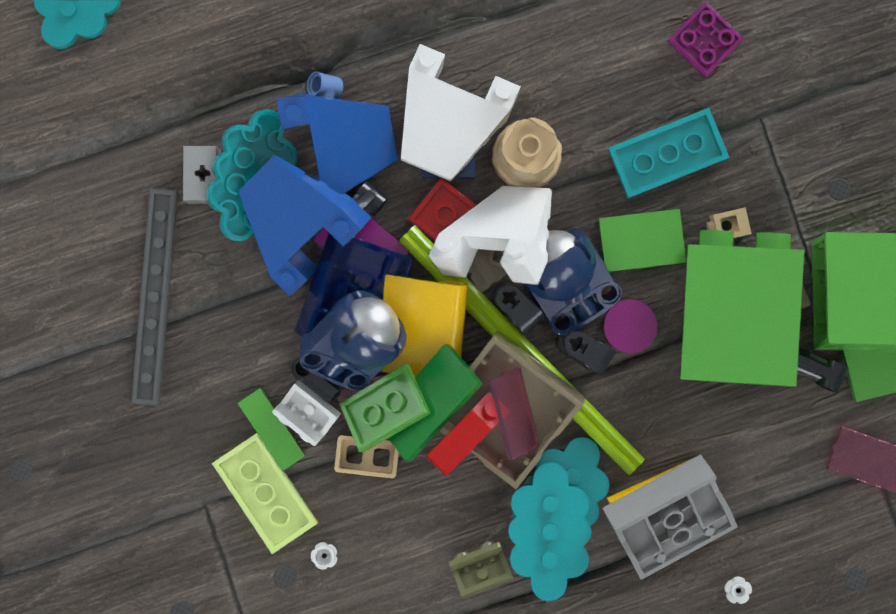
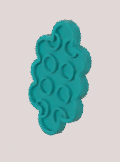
[34,0,121,49]
[206,109,298,241]
[512,437,609,526]
[508,461,592,601]

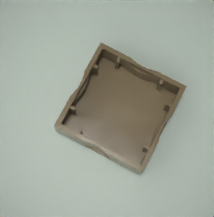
[440,330,585,489]

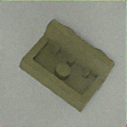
[448,542,514,599]

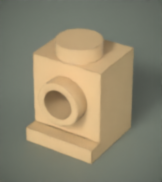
[706,207,752,238]

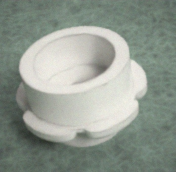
[311,542,337,570]
[724,577,752,604]

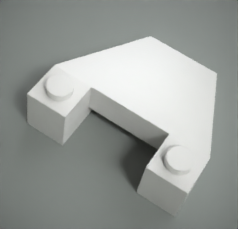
[401,44,521,181]
[429,186,552,284]

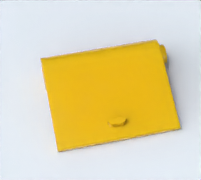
[381,275,468,377]

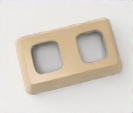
[334,435,399,478]

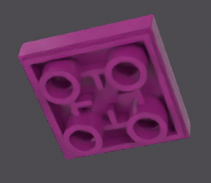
[667,2,744,78]

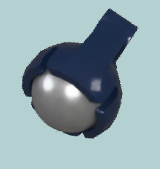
[522,228,622,336]
[299,291,407,391]

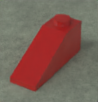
[426,392,508,476]

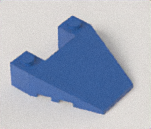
[276,93,398,195]
[238,155,371,296]

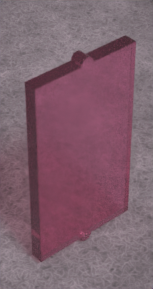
[489,368,539,460]
[826,427,896,493]

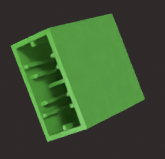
[680,230,804,387]
[811,232,896,351]

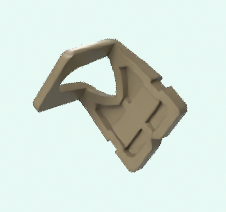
[468,249,507,293]

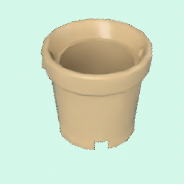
[492,118,562,188]

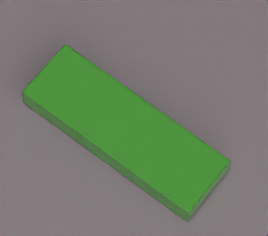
[238,388,306,471]

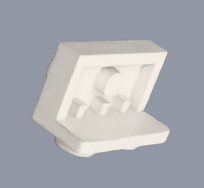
[272,380,341,446]

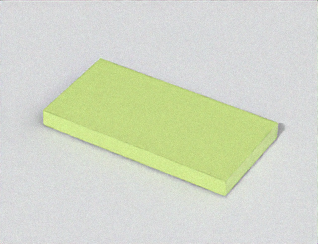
[212,433,318,554]

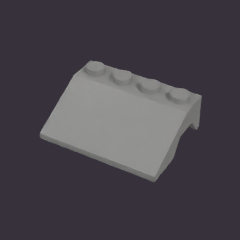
[602,454,738,580]

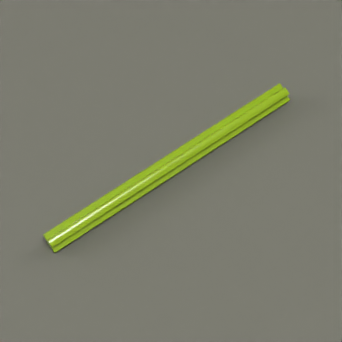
[399,225,645,475]

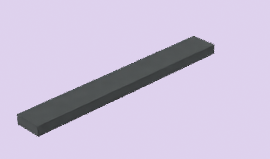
[131,188,178,406]

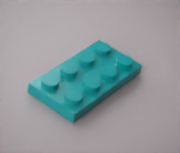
[607,108,730,199]

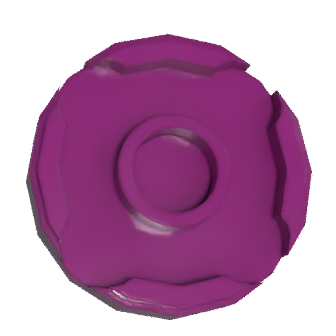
[602,299,658,354]

